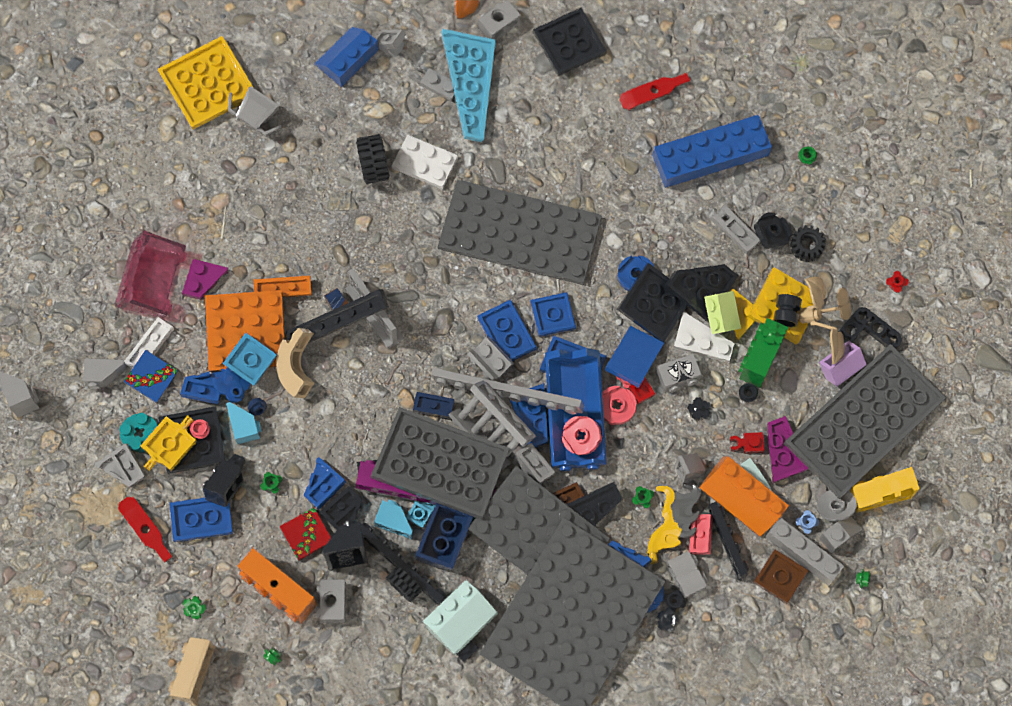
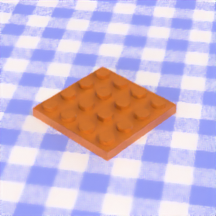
[205,290,285,372]

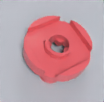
[602,386,637,425]
[562,416,602,455]

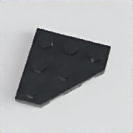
[665,264,738,321]

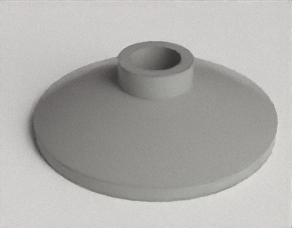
[817,490,857,521]

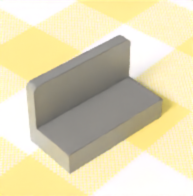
[512,443,555,485]

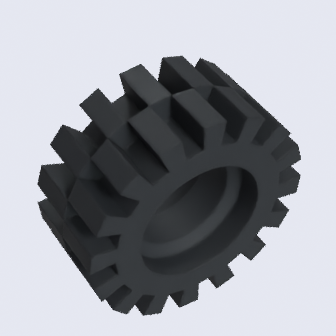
[790,225,826,262]
[386,566,423,602]

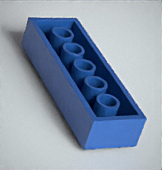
[652,115,772,188]

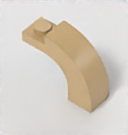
[276,328,314,398]

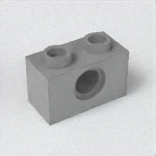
[479,0,521,41]
[316,580,346,623]

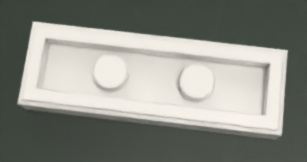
[124,317,174,369]

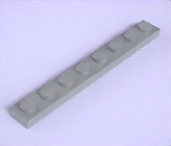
[432,368,584,414]

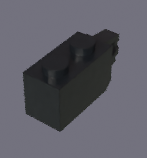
[203,454,246,507]

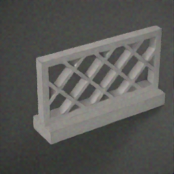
[345,268,404,349]

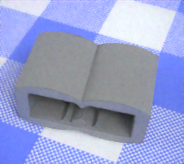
[666,551,708,599]

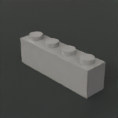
[766,517,844,586]

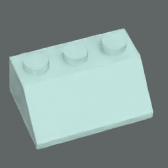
[423,580,498,655]

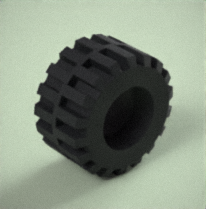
[356,134,390,184]

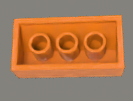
[699,456,789,537]

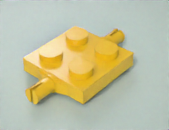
[141,416,197,471]

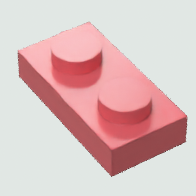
[689,514,713,555]

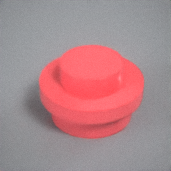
[190,419,210,439]

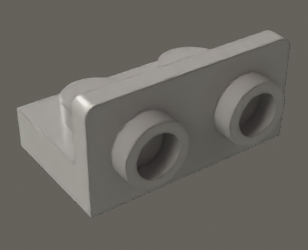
[467,336,514,381]

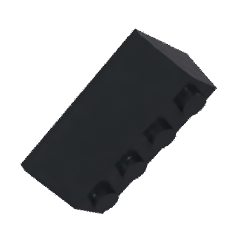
[322,521,368,571]

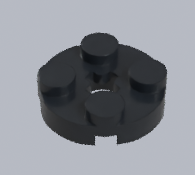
[754,212,792,249]

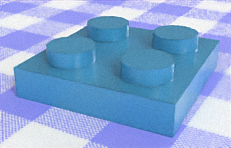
[223,333,277,387]

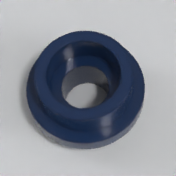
[248,398,267,416]

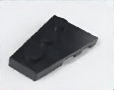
[566,481,623,527]

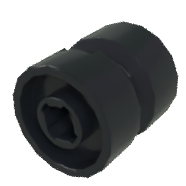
[773,294,802,328]

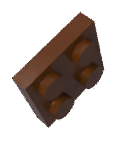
[753,549,809,604]

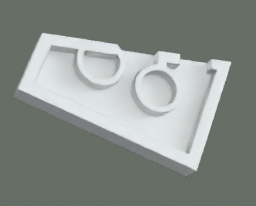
[673,312,734,363]

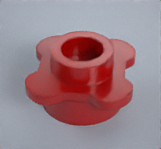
[886,271,909,293]

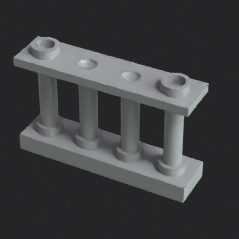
[448,380,536,471]

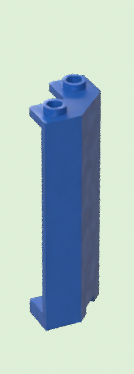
[545,348,607,471]

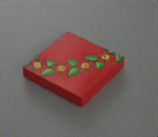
[279,507,331,561]

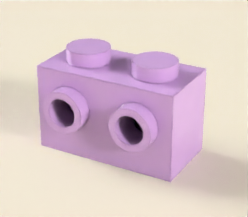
[819,341,867,386]

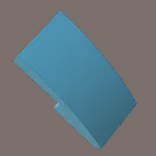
[406,501,435,528]

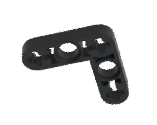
[830,307,902,349]

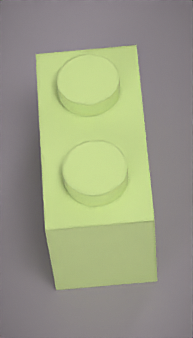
[704,291,741,334]

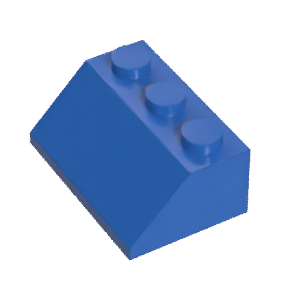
[314,27,379,87]

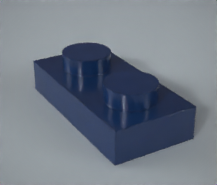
[413,392,455,419]

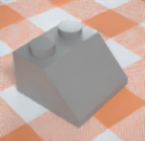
[0,372,40,417]

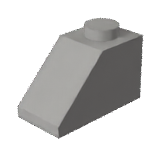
[83,359,127,389]
[675,453,707,484]
[819,516,862,554]

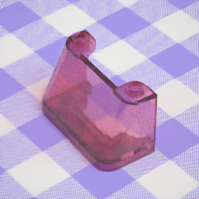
[115,230,187,318]

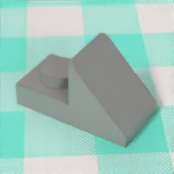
[375,30,406,58]

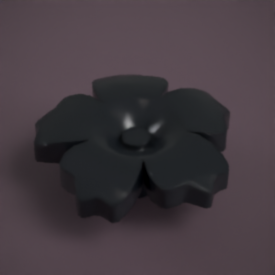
[687,397,711,420]
[657,608,680,632]

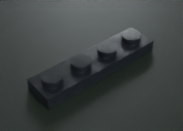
[707,501,749,581]

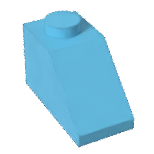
[226,402,262,444]
[374,500,413,539]

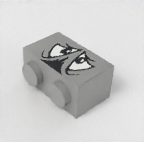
[656,354,702,392]

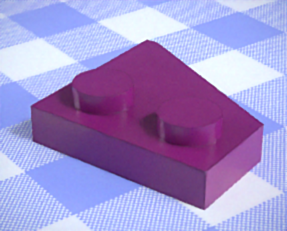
[182,259,229,300]

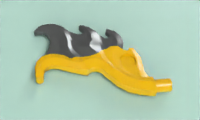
[647,484,700,564]

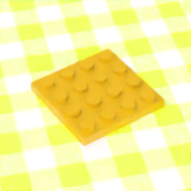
[158,36,254,130]

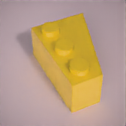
[849,467,919,513]

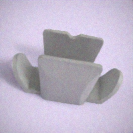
[228,87,282,137]

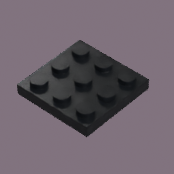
[533,7,607,76]
[616,263,687,342]
[158,406,225,474]

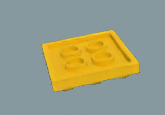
[747,267,813,345]

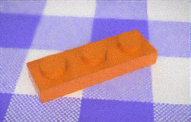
[253,276,312,298]

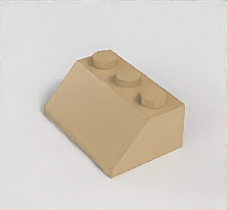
[169,637,215,705]

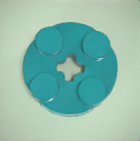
[119,413,158,453]

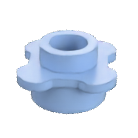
[795,510,819,534]

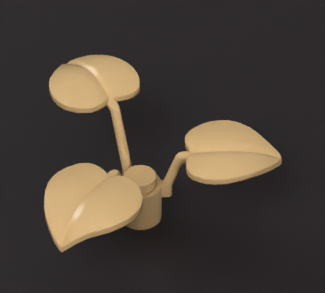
[799,276,852,365]

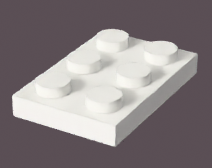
[392,135,458,190]

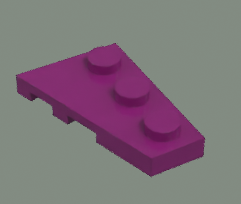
[767,416,809,484]

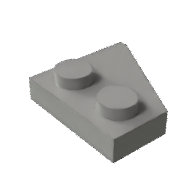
[95,443,147,487]

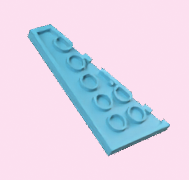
[441,29,495,142]

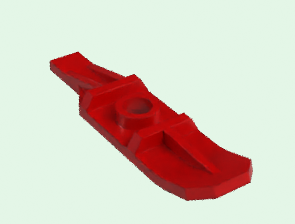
[619,73,690,110]
[118,497,172,563]

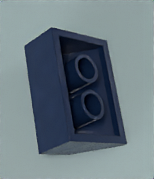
[415,503,473,570]

